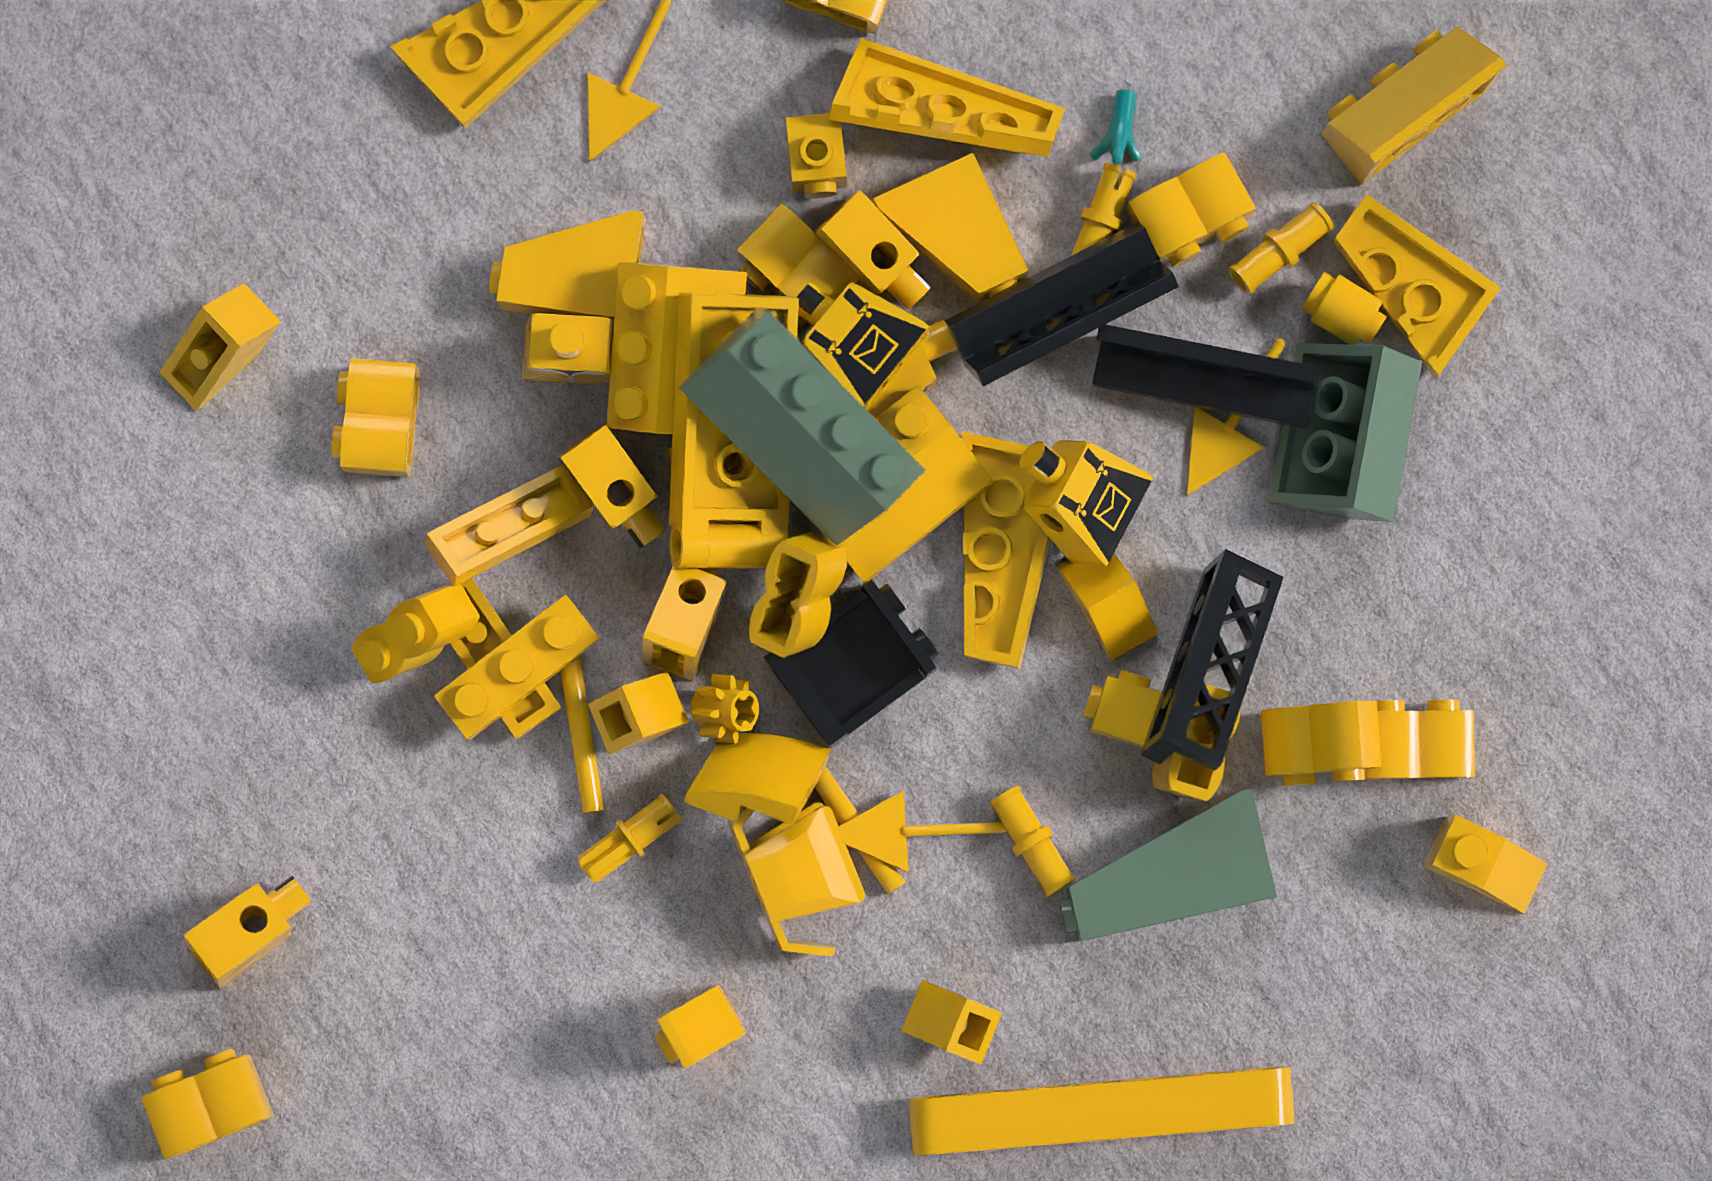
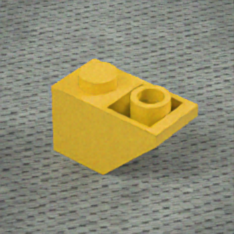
[654,985,747,1069]

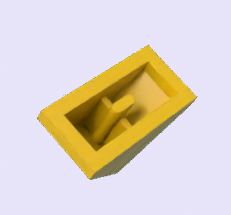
[1056,553,1159,661]

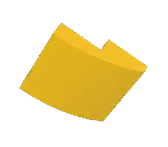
[684,733,831,825]

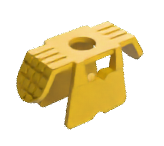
[727,802,865,956]

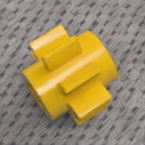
[690,673,759,744]

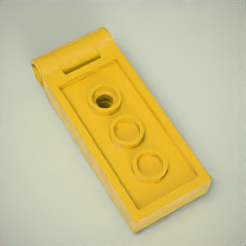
[669,292,799,569]

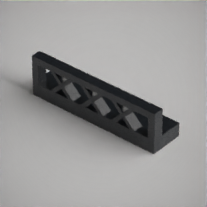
[944,222,1179,387]
[1092,324,1319,430]
[1140,549,1284,771]

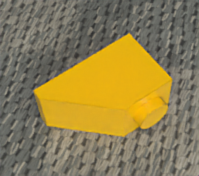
[159,283,281,411]
[1423,814,1547,914]

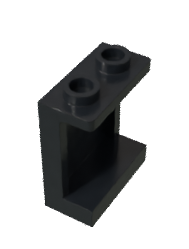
[764,579,939,749]

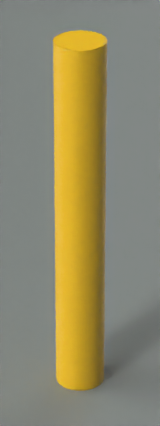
[560,656,604,814]
[814,767,906,895]

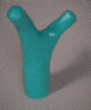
[1089,90,1142,165]

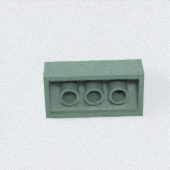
[678,308,926,546]

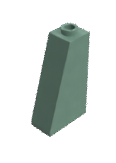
[1059,788,1277,941]

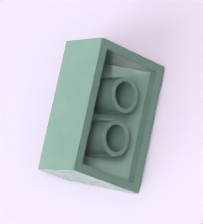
[1267,343,1423,522]

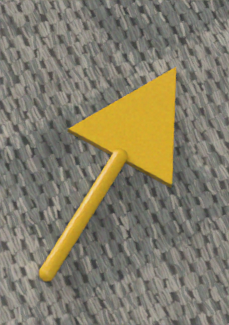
[588,0,671,162]
[1187,338,1285,496]
[838,790,1007,873]

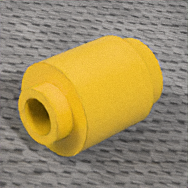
[1301,272,1387,345]

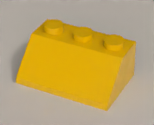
[1321,26,1507,185]
[606,262,747,434]
[827,385,994,584]

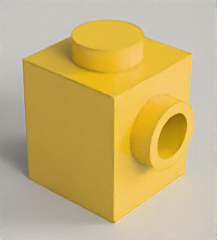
[785,113,847,199]
[1083,670,1162,748]
[588,671,689,755]
[901,979,1002,1065]

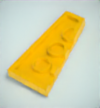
[828,38,1066,157]
[961,431,1051,669]

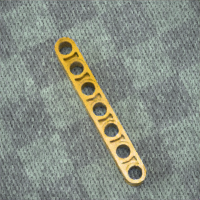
[908,1067,1295,1155]

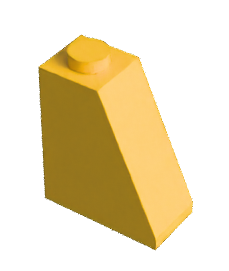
[873,153,1029,303]
[489,210,646,320]

